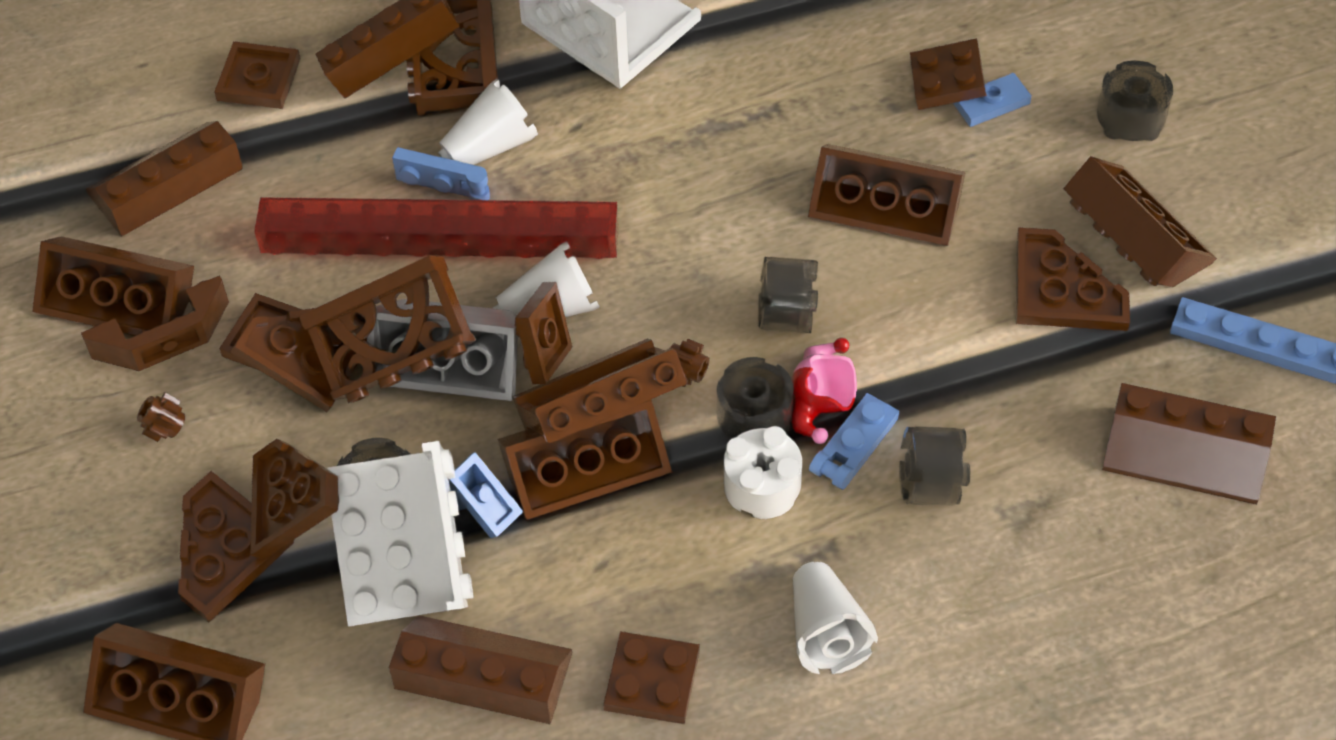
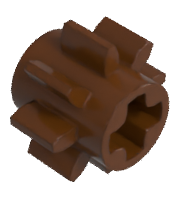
[670,339,710,387]
[137,392,185,442]

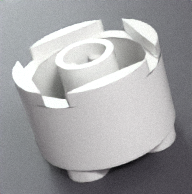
[724,426,802,519]

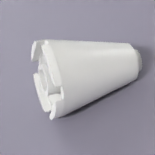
[438,79,538,165]
[493,241,599,317]
[793,562,878,674]

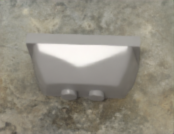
[367,299,518,401]

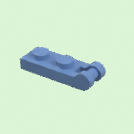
[392,147,490,205]
[809,393,899,490]

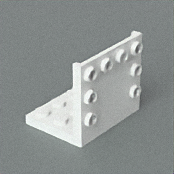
[519,0,701,89]
[327,441,474,627]

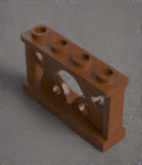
[406,0,498,115]
[299,256,476,404]
[512,338,687,443]

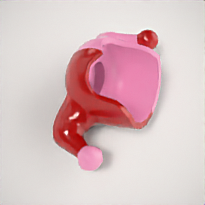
[791,337,857,444]

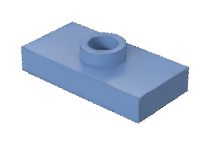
[953,73,1031,127]

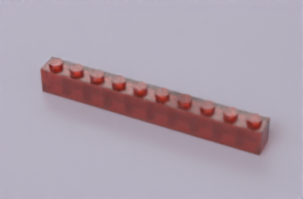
[254,197,619,259]

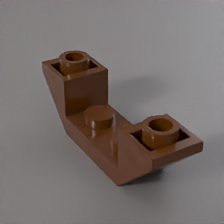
[81,275,229,371]

